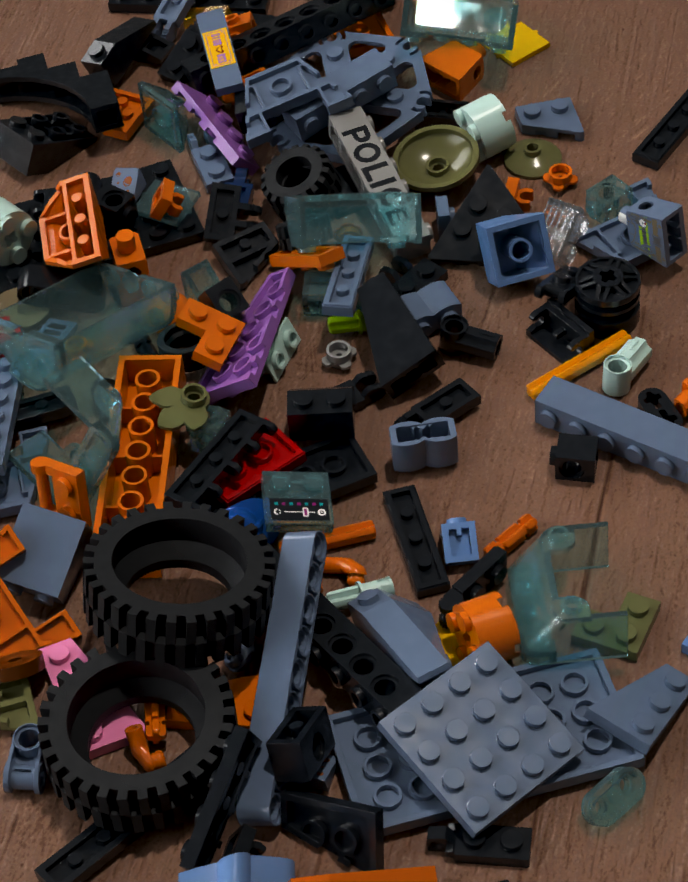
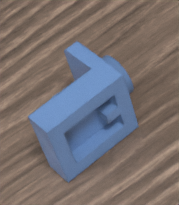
[440,517,479,566]

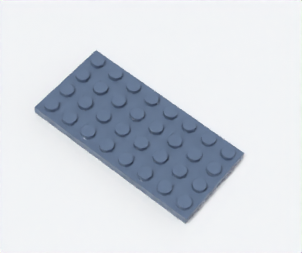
[328,645,645,836]

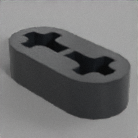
[638,388,683,426]

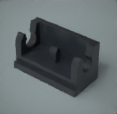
[526,297,594,364]

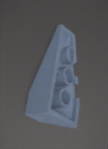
[347,588,450,684]

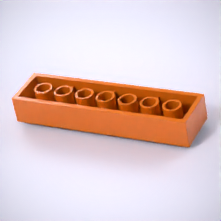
[92,355,186,578]

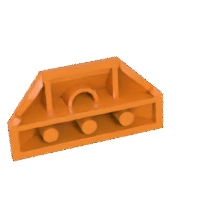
[39,172,110,269]

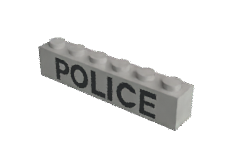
[328,106,433,260]

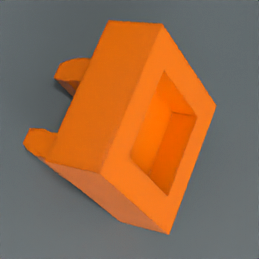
[149,177,185,221]
[506,177,534,212]

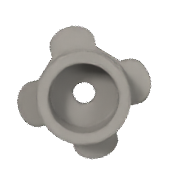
[322,340,357,370]

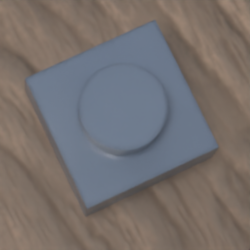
[435,195,455,238]

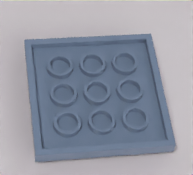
[377,641,585,839]

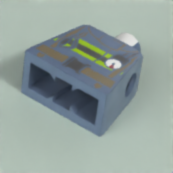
[618,196,687,268]

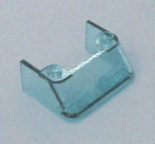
[284,191,422,253]
[9,355,123,505]
[508,522,628,665]

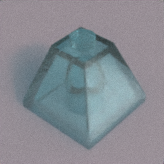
[138,81,189,153]

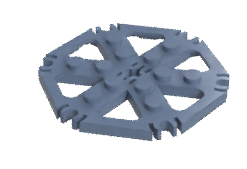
[268,31,433,164]

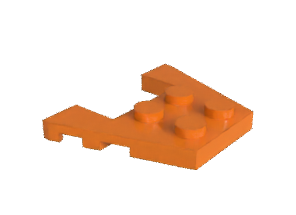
[0,524,82,658]

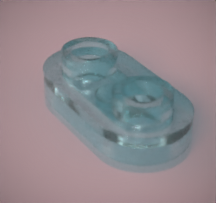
[581,766,646,827]

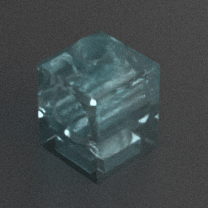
[585,174,633,224]

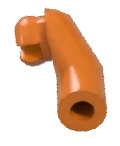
[125,724,167,772]

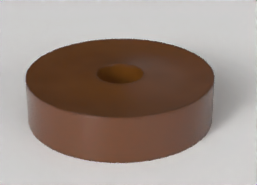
[0,650,46,683]

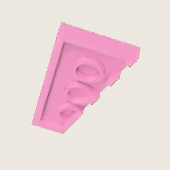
[38,638,145,760]

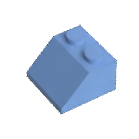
[475,212,556,288]

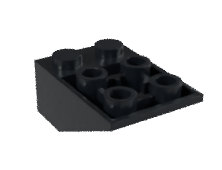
[0,112,98,176]

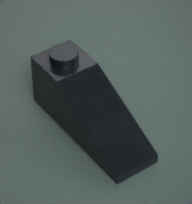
[81,17,157,86]

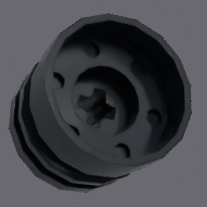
[575,256,641,340]

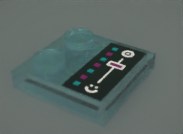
[261,471,334,533]

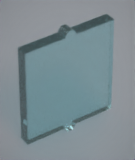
[136,179,201,227]

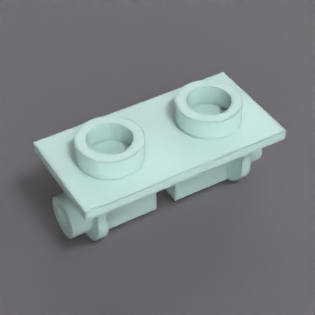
[261,317,301,382]

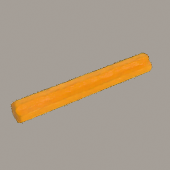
[526,330,632,400]

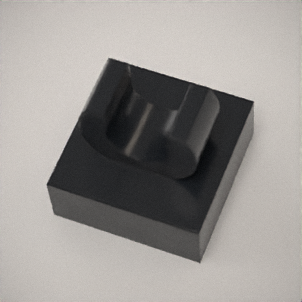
[221,823,266,858]

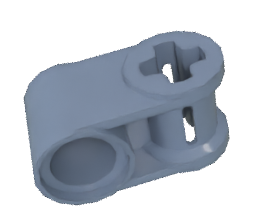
[3,723,47,795]

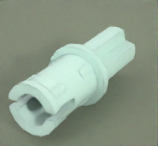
[325,576,395,610]

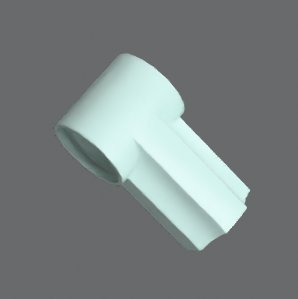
[602,336,652,397]

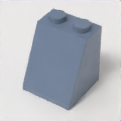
[0,502,93,606]

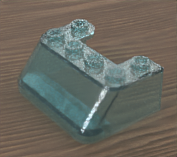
[400,0,519,54]

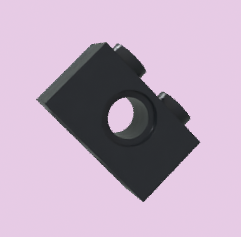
[266,706,336,785]

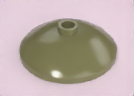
[393,125,480,193]

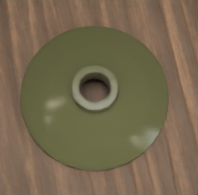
[504,138,562,180]

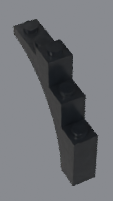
[0,53,124,133]

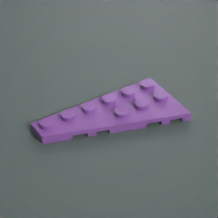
[198,267,296,405]

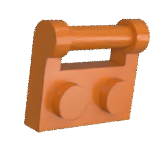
[30,456,92,527]

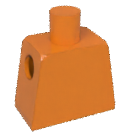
[423,41,486,101]
[109,229,154,306]

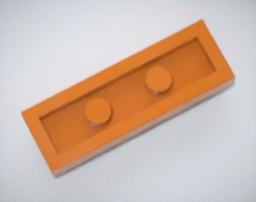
[269,246,346,271]

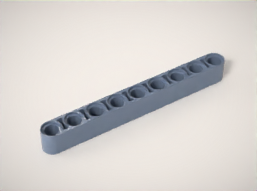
[236,530,327,827]

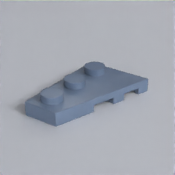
[583,664,688,755]

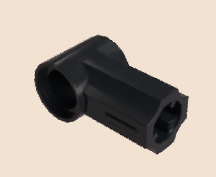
[439,314,503,361]

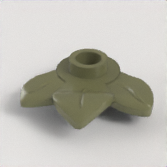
[149,383,210,431]

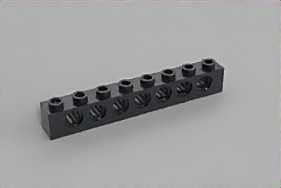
[180,0,395,94]
[267,542,422,726]

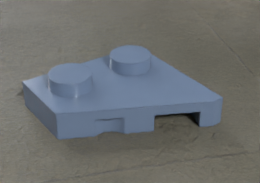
[515,97,584,141]

